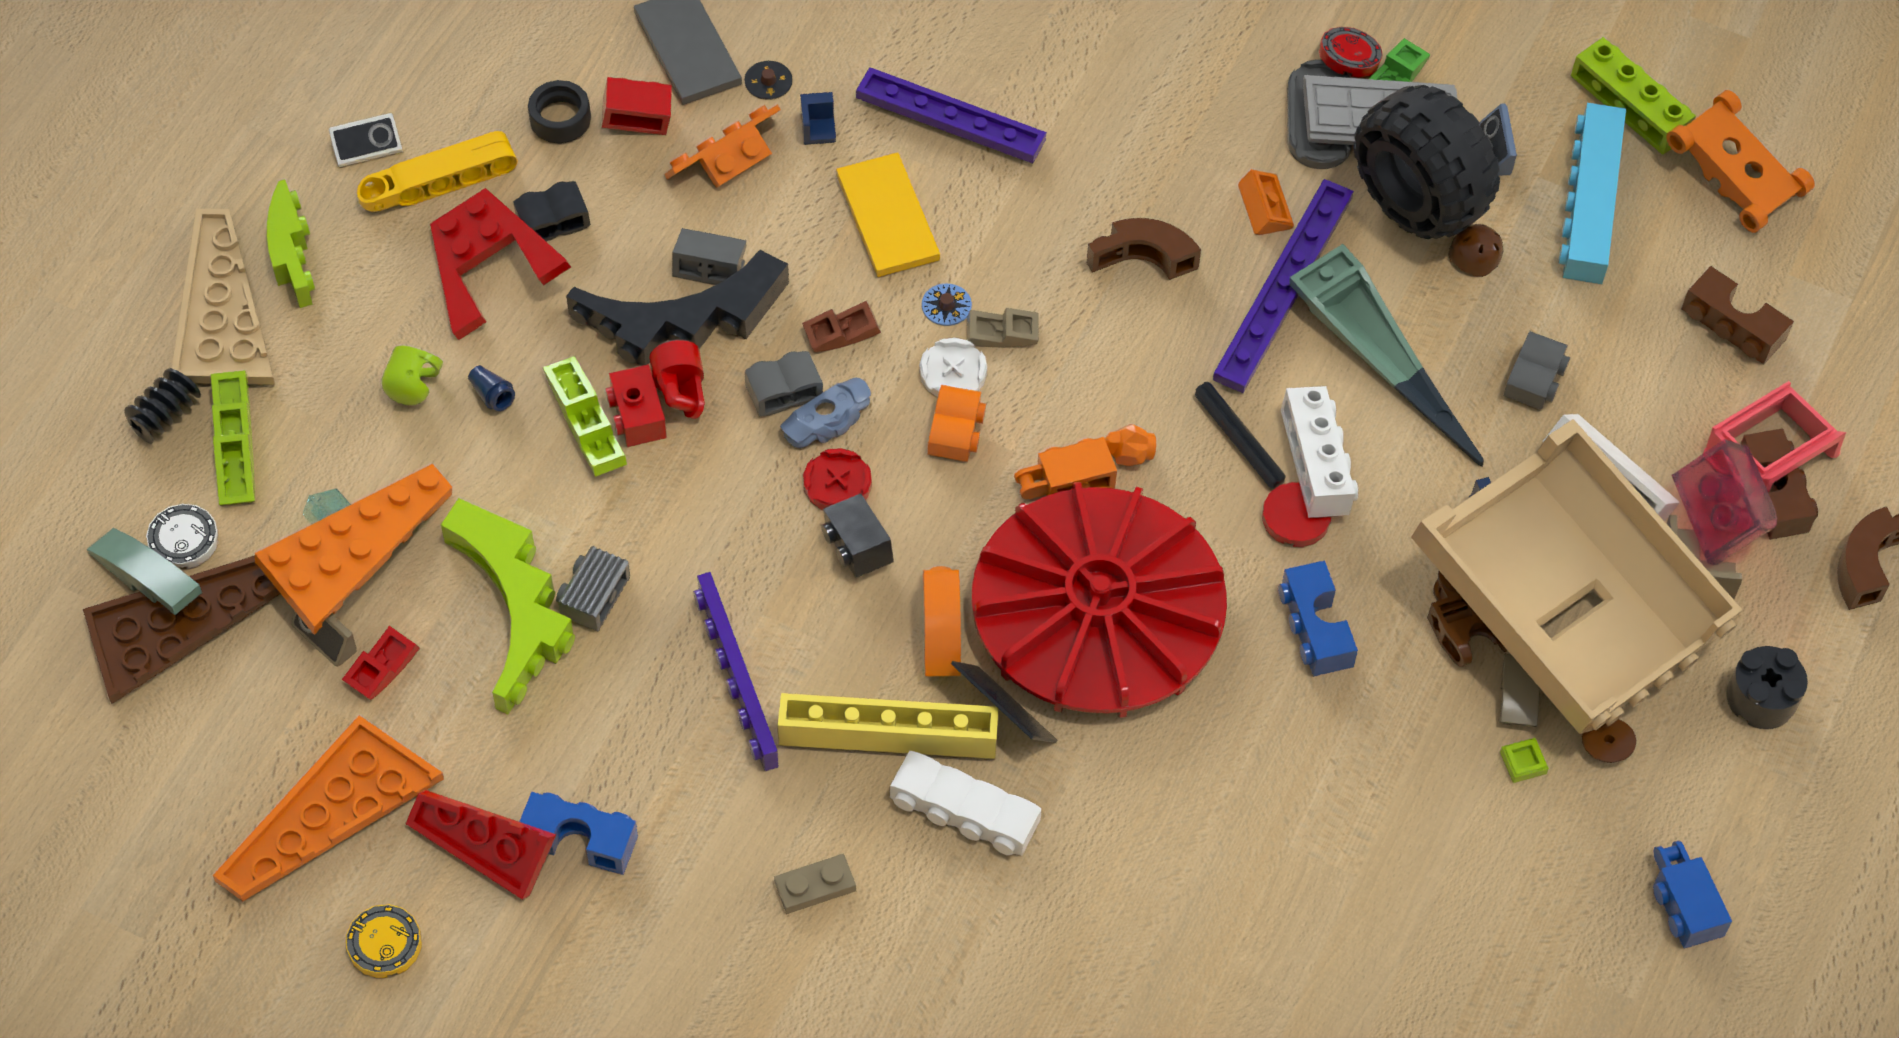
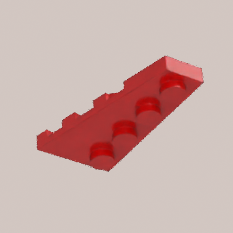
[406,790,557,900]

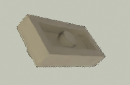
[774,853,856,914]

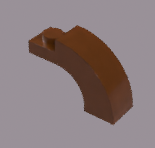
[1086,218,1201,280]

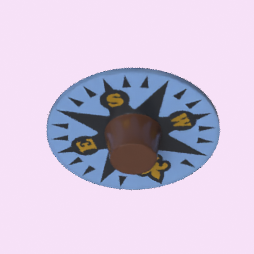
[922,283,972,326]

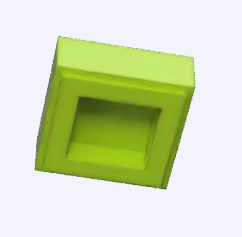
[1500,738,1549,783]

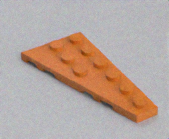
[255,464,452,635]
[213,715,444,901]

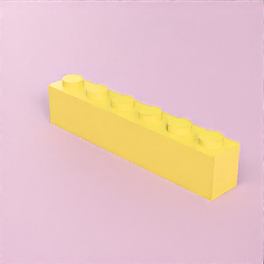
[778,693,998,759]

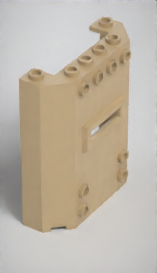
[1411,419,1742,734]

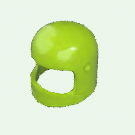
[381,345,443,405]

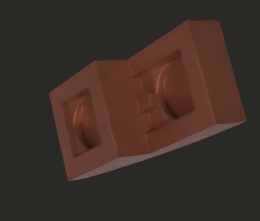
[802,301,881,352]

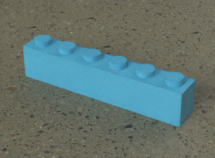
[1559,103,1626,284]

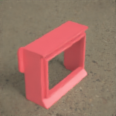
[1703,381,1846,502]

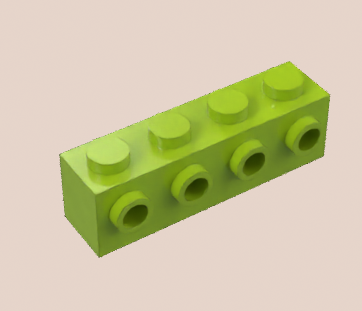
[1571,37,1696,155]

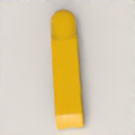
[357,131,518,212]

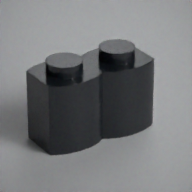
[513,181,591,242]

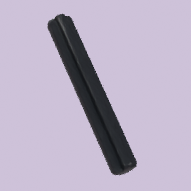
[1195,382,1286,489]

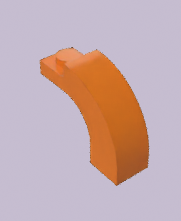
[923,566,961,676]

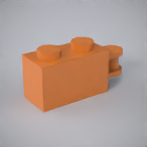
[1014,437,1117,499]

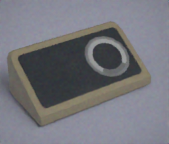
[292,612,357,667]

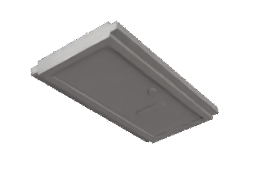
[1303,75,1457,145]

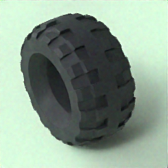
[1354,85,1500,240]

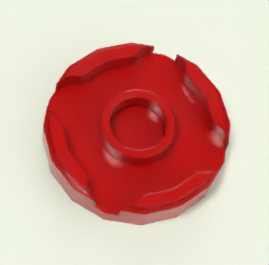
[1262,482,1331,547]

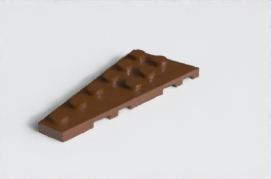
[83,555,281,704]

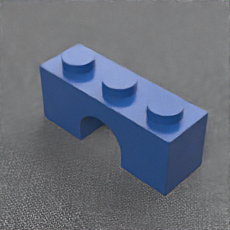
[1278,560,1358,677]
[519,791,638,875]

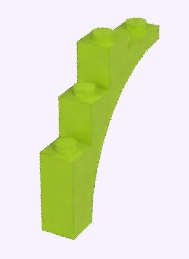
[441,498,575,714]

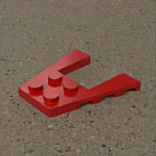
[430,188,571,340]

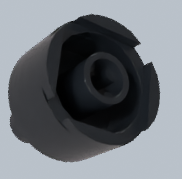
[1726,646,1808,729]

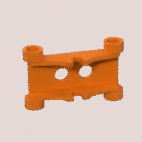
[1666,90,1815,233]

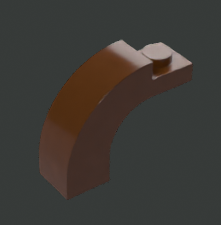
[1837,506,1899,610]

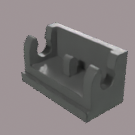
[672,228,747,285]

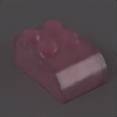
[1671,439,1777,565]

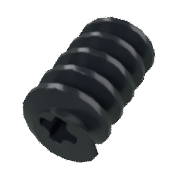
[124,368,201,444]

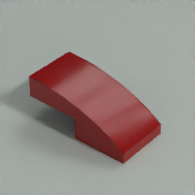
[342,625,420,700]

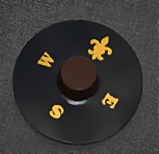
[744,60,793,100]

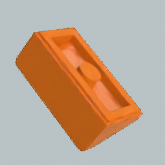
[1238,169,1294,235]

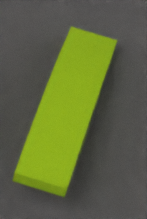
[543,356,627,477]
[211,370,255,506]

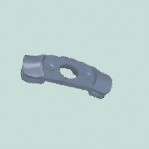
[780,377,871,448]

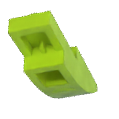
[267,179,315,308]

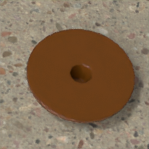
[1582,719,1637,763]

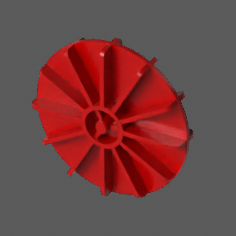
[972,481,1227,718]

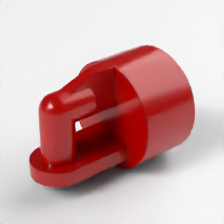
[649,339,705,419]

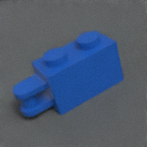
[1653,840,1732,949]

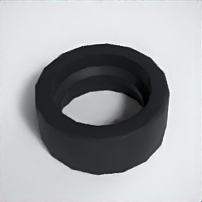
[528,80,591,144]

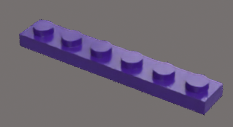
[856,67,1047,164]
[693,572,779,771]

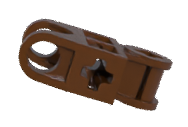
[1427,571,1508,667]

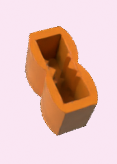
[927,385,986,462]

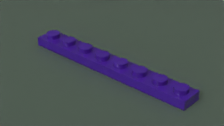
[1213,179,1354,393]

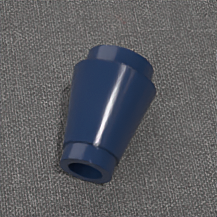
[468,365,515,411]

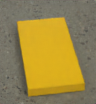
[836,152,940,277]

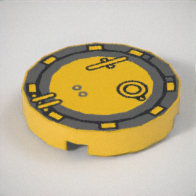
[346,904,422,978]

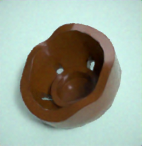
[1448,224,1504,277]

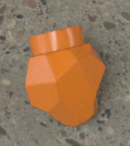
[1105,424,1156,466]

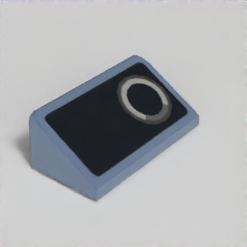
[1479,103,1517,176]

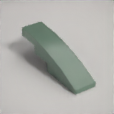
[87,528,202,615]

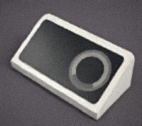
[329,113,403,167]

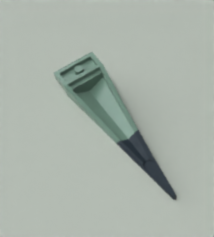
[1289,244,1484,467]

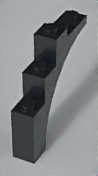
[566,250,789,366]

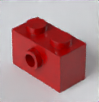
[602,77,672,135]
[605,364,667,447]

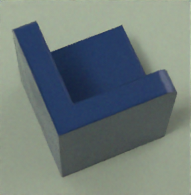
[800,92,836,145]

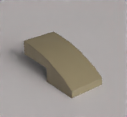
[967,308,1039,348]
[1499,653,1540,727]

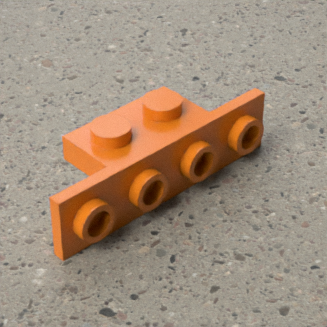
[664,104,781,188]

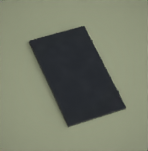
[951,661,1058,743]

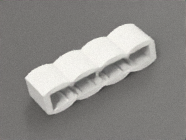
[890,751,1041,856]

